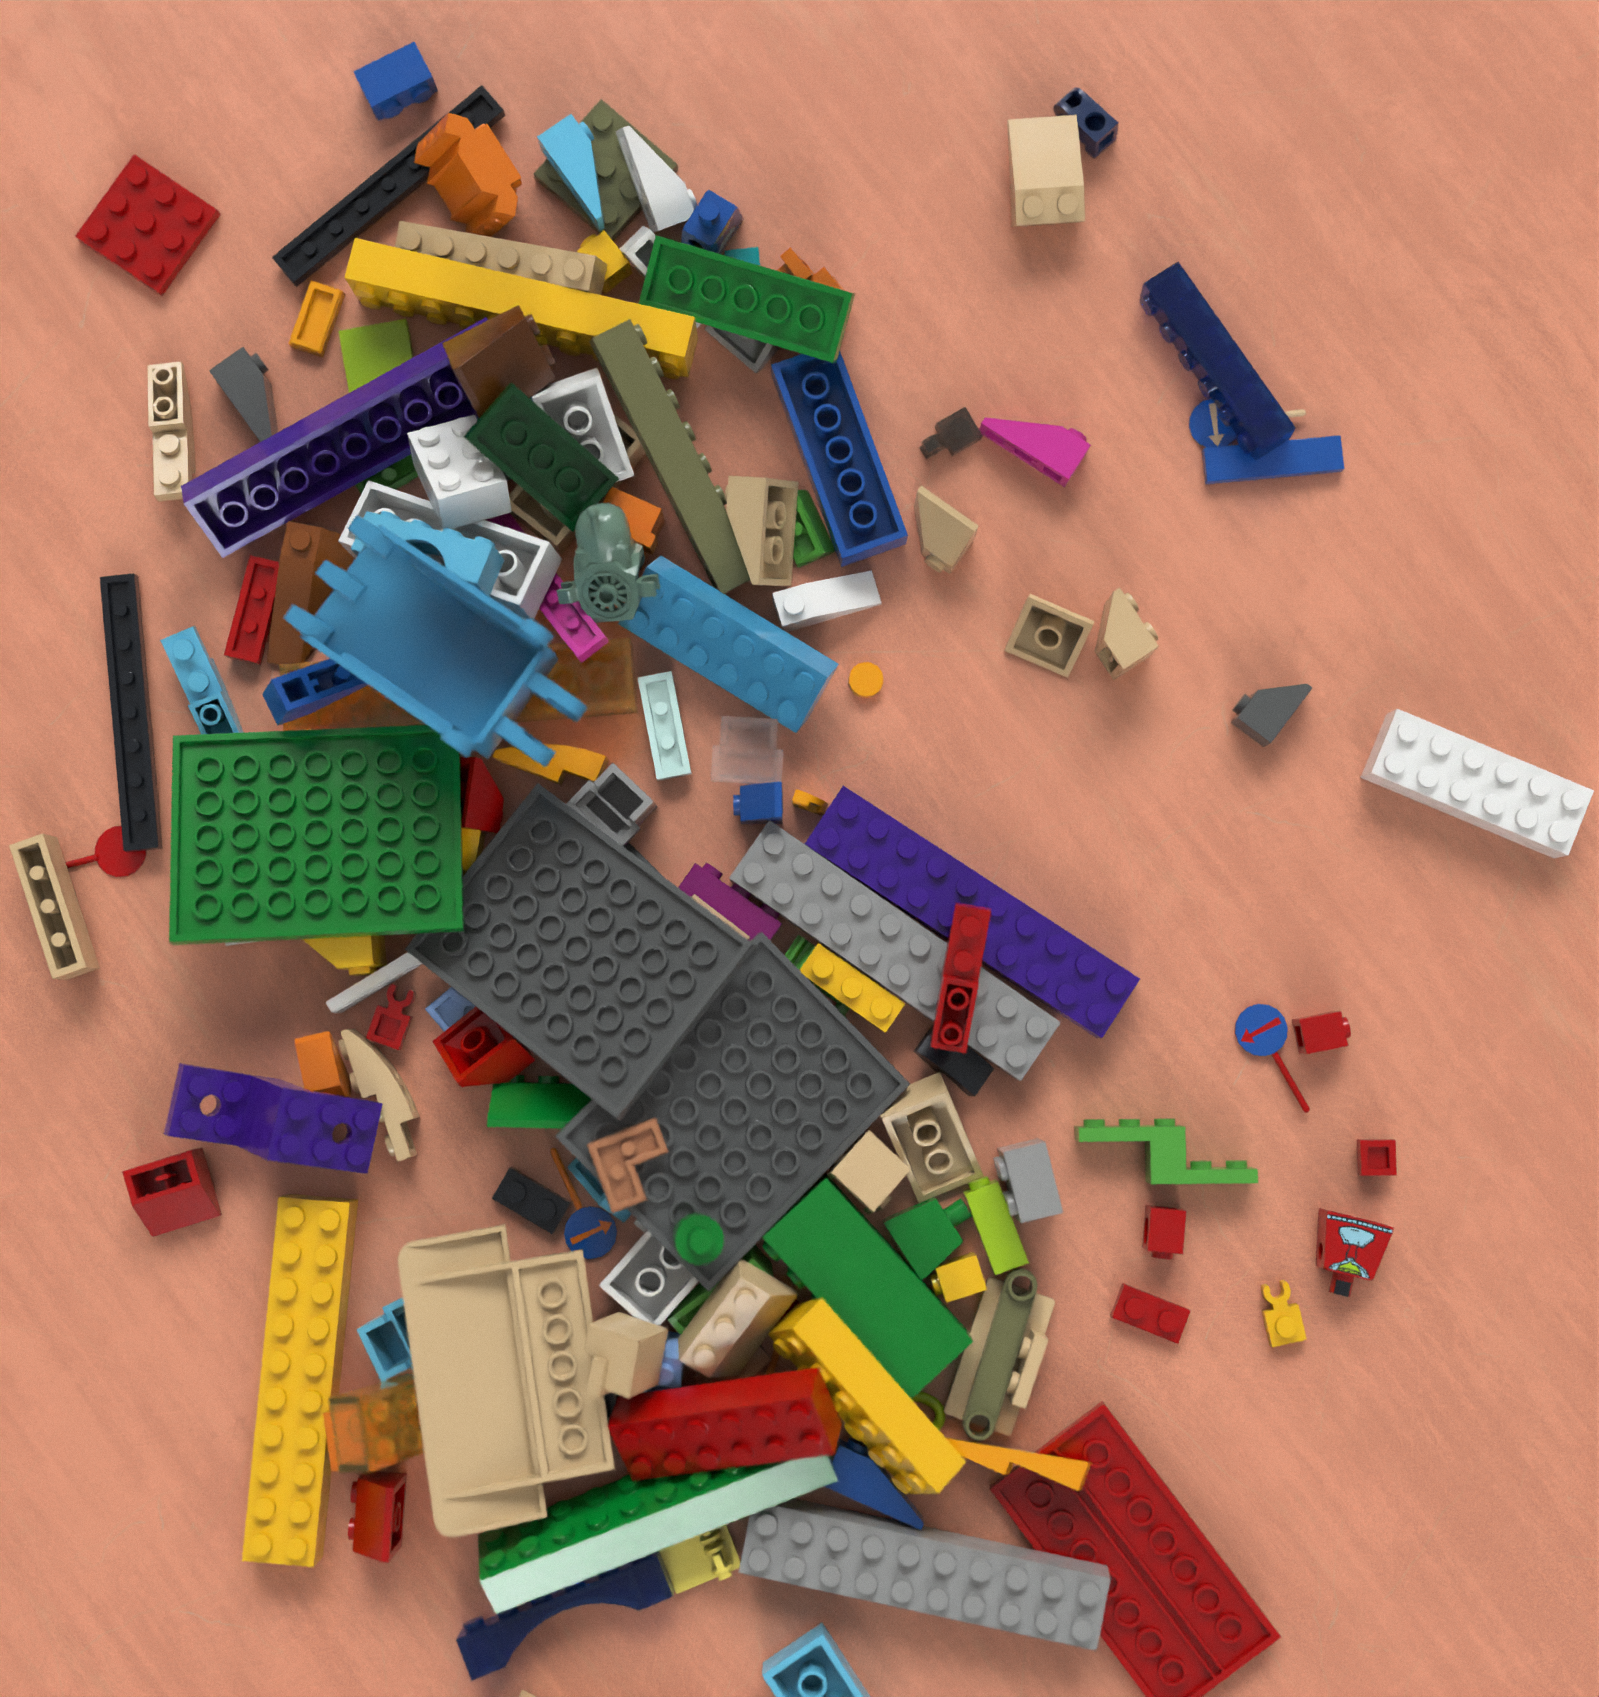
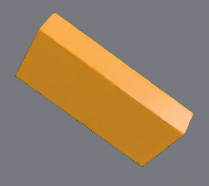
[288,280,345,358]

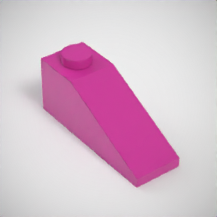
[979,417,1091,487]

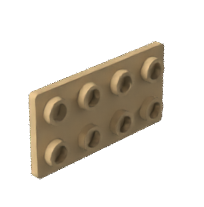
[944,1277,1055,1436]

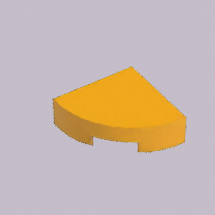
[792,789,828,816]

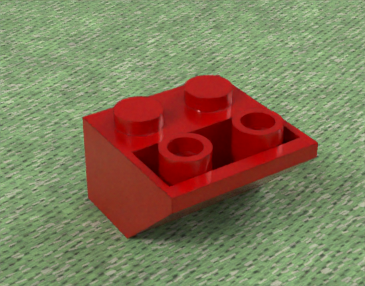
[122,1148,222,1237]

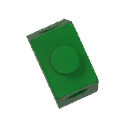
[883,1197,972,1280]

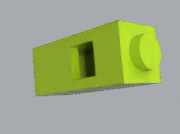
[963,1176,1029,1275]

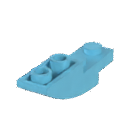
[160,626,244,734]

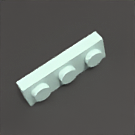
[638,671,692,781]

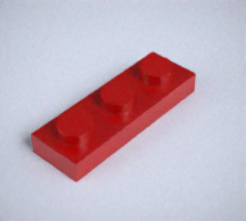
[224,555,279,665]

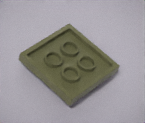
[534,99,678,241]

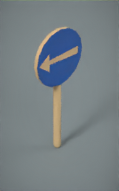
[1189,398,1306,448]

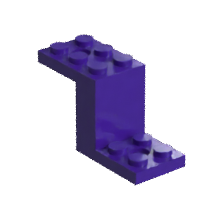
[164,1063,383,1174]

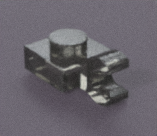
[919,407,983,460]

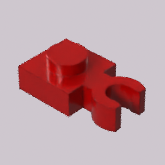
[366,984,416,1050]

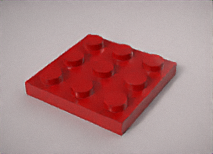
[75,154,221,296]

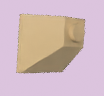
[914,485,979,574]

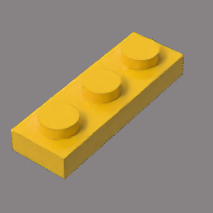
[800,943,905,1033]

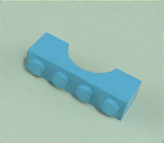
[351,511,504,596]

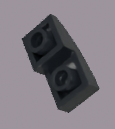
[914,1024,994,1096]

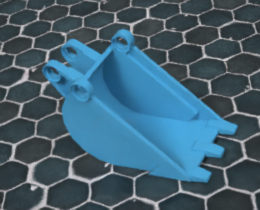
[283,516,588,767]

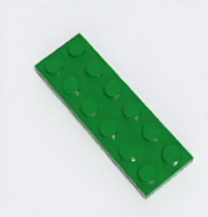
[639,235,855,363]

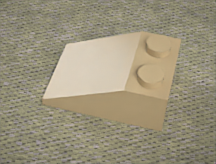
[1007,115,1085,227]
[725,476,799,586]
[881,1072,984,1203]

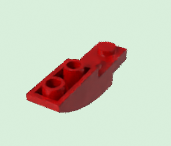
[930,902,991,1053]

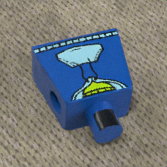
[681,190,743,254]

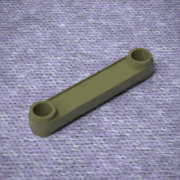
[962,1268,1037,1441]

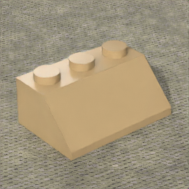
[678,1258,798,1378]

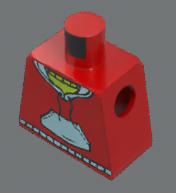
[1316,1208,1394,1297]

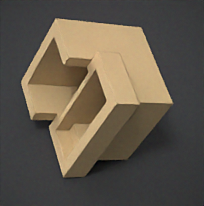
[826,1130,911,1215]
[584,1312,668,1398]

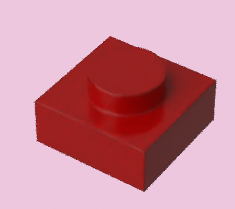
[1357,1139,1397,1176]

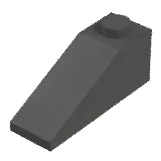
[209,347,278,442]

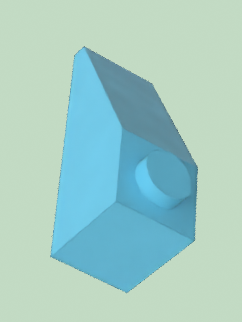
[537,114,605,232]

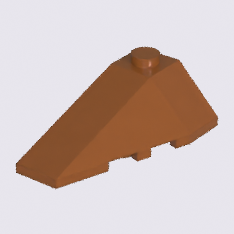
[267,521,355,669]

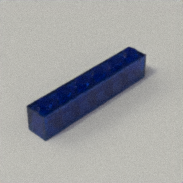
[1140,262,1296,461]

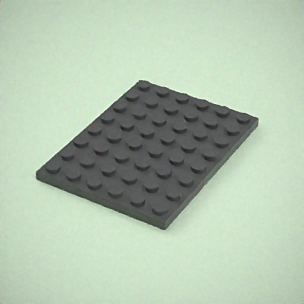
[405,783,756,1121]
[555,932,910,1291]

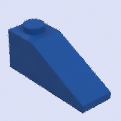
[262,659,368,726]
[824,1438,924,1530]

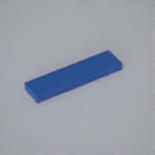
[1202,435,1344,485]

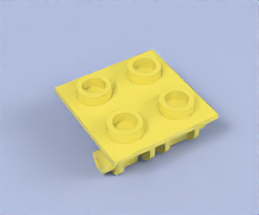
[659,1525,741,1594]

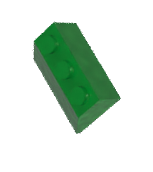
[487,1075,592,1129]

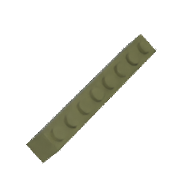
[589,319,750,594]

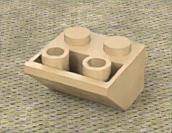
[1095,588,1159,680]

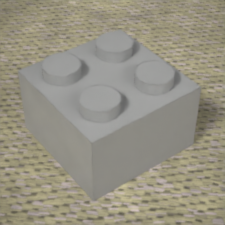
[993,1138,1063,1223]

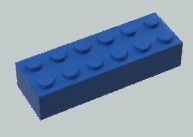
[771,351,908,567]

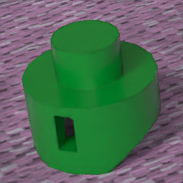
[672,1213,724,1265]

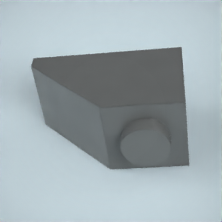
[1231,684,1312,747]

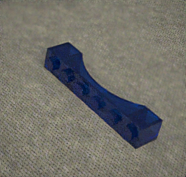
[456,1551,675,1681]

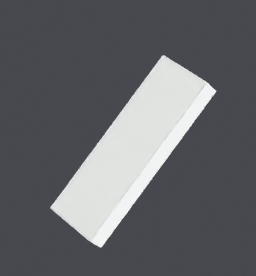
[325,952,422,1013]

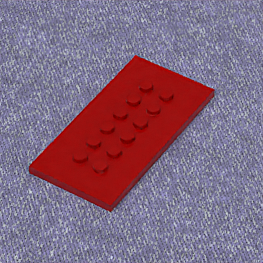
[989,1401,1281,1697]

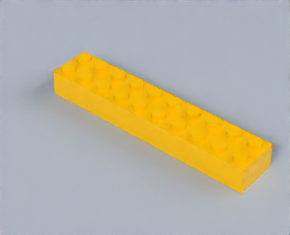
[344,238,698,379]
[242,1194,358,1567]

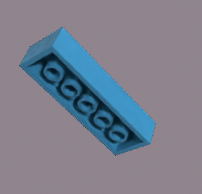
[618,556,839,733]

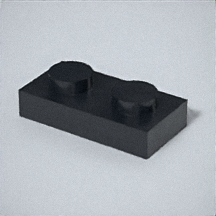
[492,1167,572,1234]

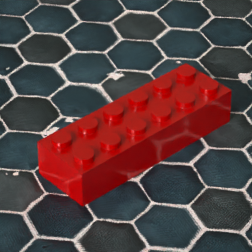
[607,1367,842,1481]

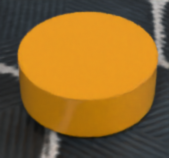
[848,662,883,698]

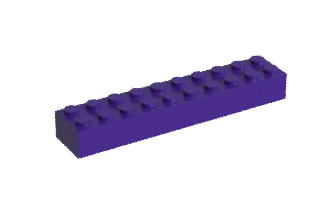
[181,317,488,558]
[805,786,1140,1038]

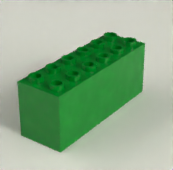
[762,1174,974,1399]

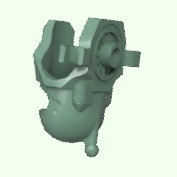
[557,503,660,623]

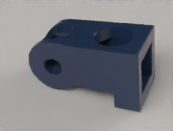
[1053,87,1119,159]

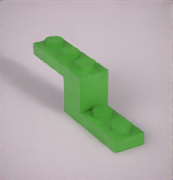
[1074,1118,1258,1184]

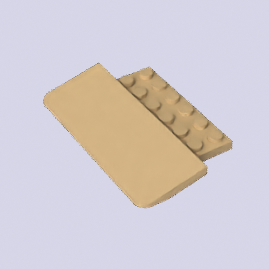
[398,1224,615,1537]

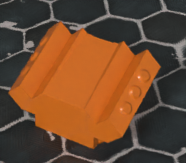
[414,113,522,237]

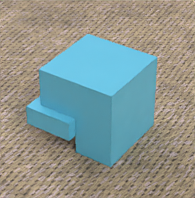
[357,1297,413,1382]

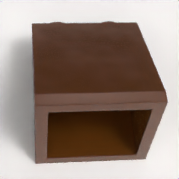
[442,305,556,418]

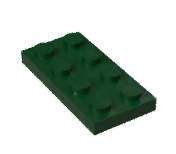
[464,382,619,532]

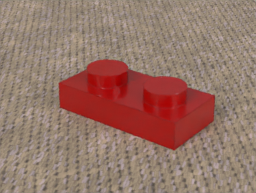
[1110,1283,1191,1344]

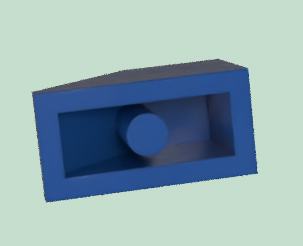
[733,782,783,824]

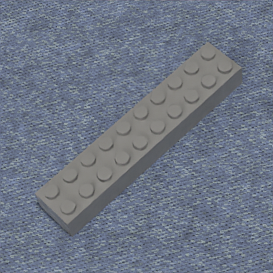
[729,820,1061,1081]
[738,1498,1111,1651]

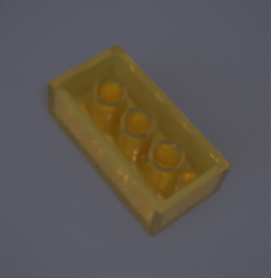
[329,1372,424,1473]

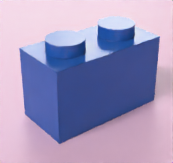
[353,42,438,121]

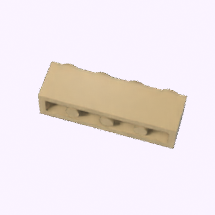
[9,834,100,980]

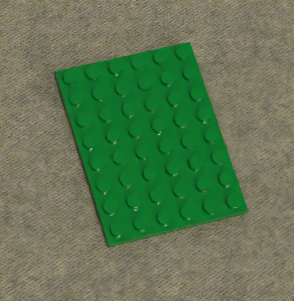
[169,725,464,945]

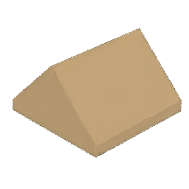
[1004,594,1094,678]

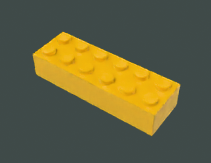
[768,1298,966,1495]

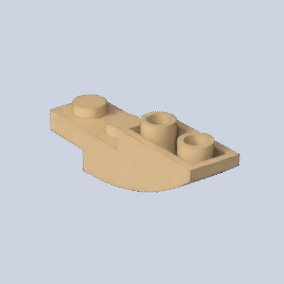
[148,362,196,501]
[339,1029,420,1162]

